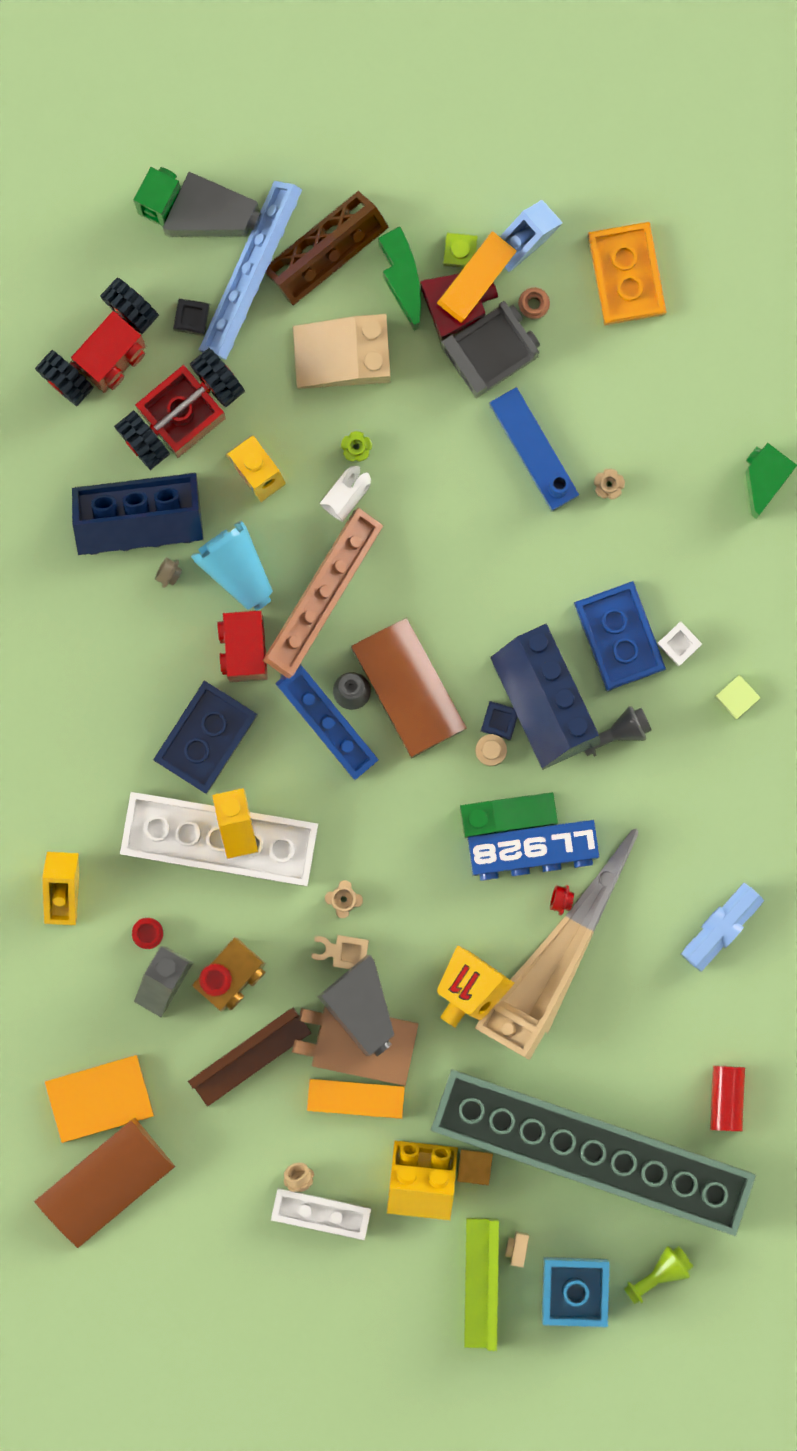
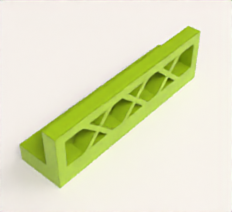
[464,1218,499,1351]

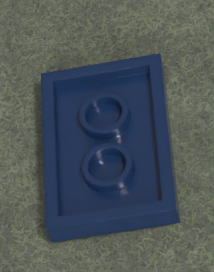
[153,680,258,794]

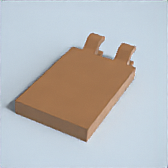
[292,1006,419,1086]

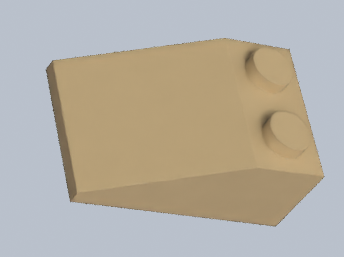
[293,314,391,389]

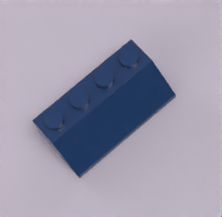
[72,473,203,555]
[490,623,600,770]

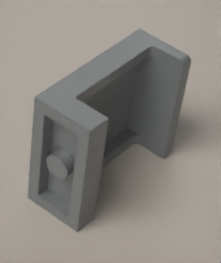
[441,301,540,398]

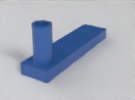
[489,387,579,512]
[275,664,379,780]

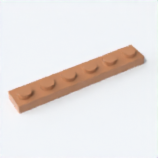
[262,508,383,679]

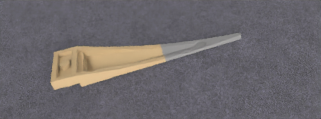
[475,829,638,1060]

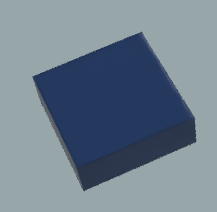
[480,701,518,741]

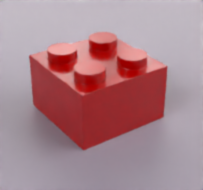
[217,610,268,682]

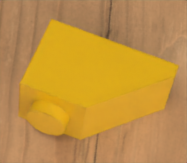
[212,788,258,859]
[42,852,79,925]

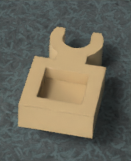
[311,935,369,969]

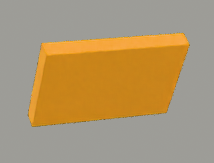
[588,222,667,326]
[45,1055,154,1143]

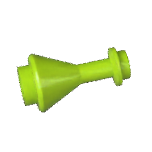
[624,1246,694,1305]

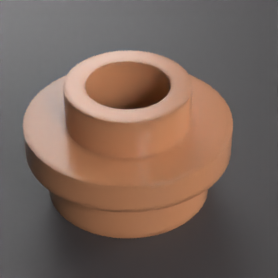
[518,287,550,319]

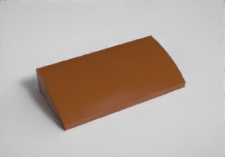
[351,618,467,759]
[34,1118,176,1248]

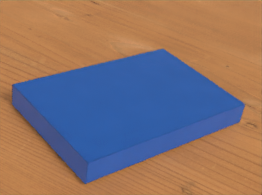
[574,581,666,692]

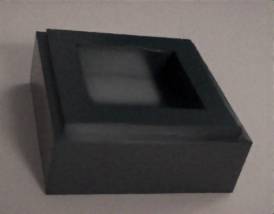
[173,298,210,336]

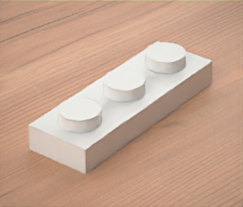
[271,1188,371,1240]

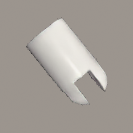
[319,466,371,522]

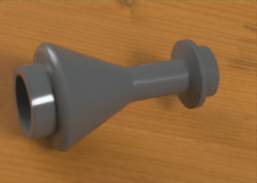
[333,672,371,710]
[585,706,652,757]

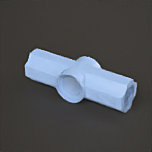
[681,883,765,972]

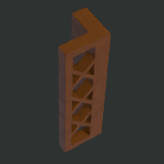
[265,191,389,306]
[188,1007,312,1107]

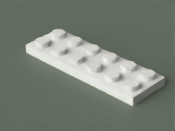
[120,792,318,886]

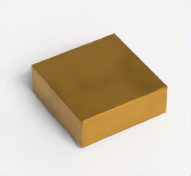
[457,1149,493,1186]

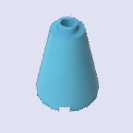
[191,521,273,611]

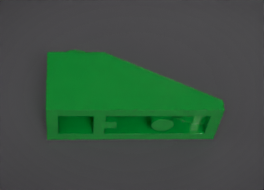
[460,792,558,838]

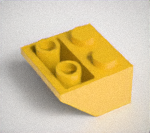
[387,1140,458,1220]

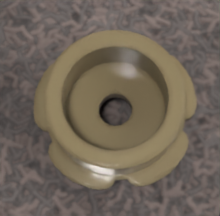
[155,557,182,588]

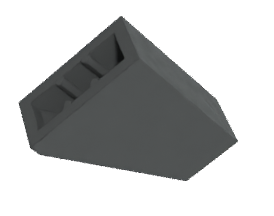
[163,172,261,237]
[134,946,193,1018]
[317,955,394,1056]

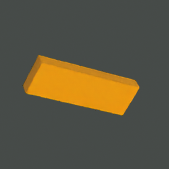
[437,231,517,323]
[307,1079,405,1119]

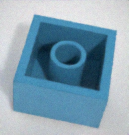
[542,1257,609,1327]

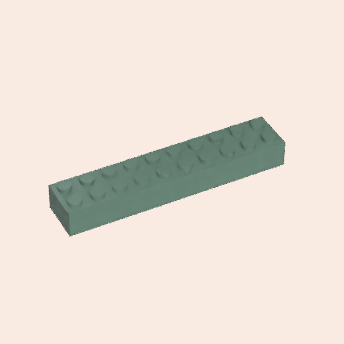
[431,1069,756,1236]

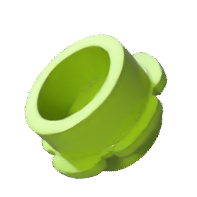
[341,431,372,462]

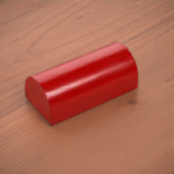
[710,1066,745,1131]

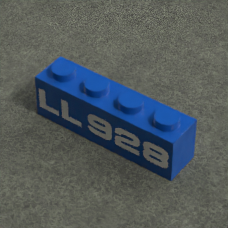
[467,820,599,881]

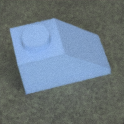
[500,200,562,272]

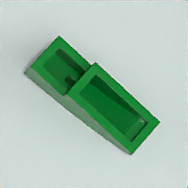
[378,226,421,331]

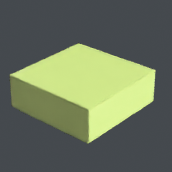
[715,675,760,720]

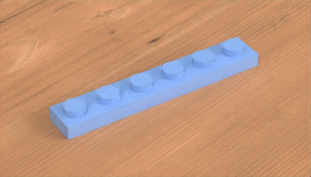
[199,181,302,360]

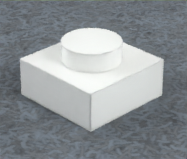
[657,621,702,667]

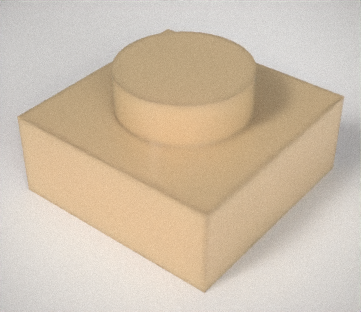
[505,1231,529,1268]

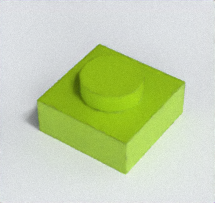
[443,233,478,268]

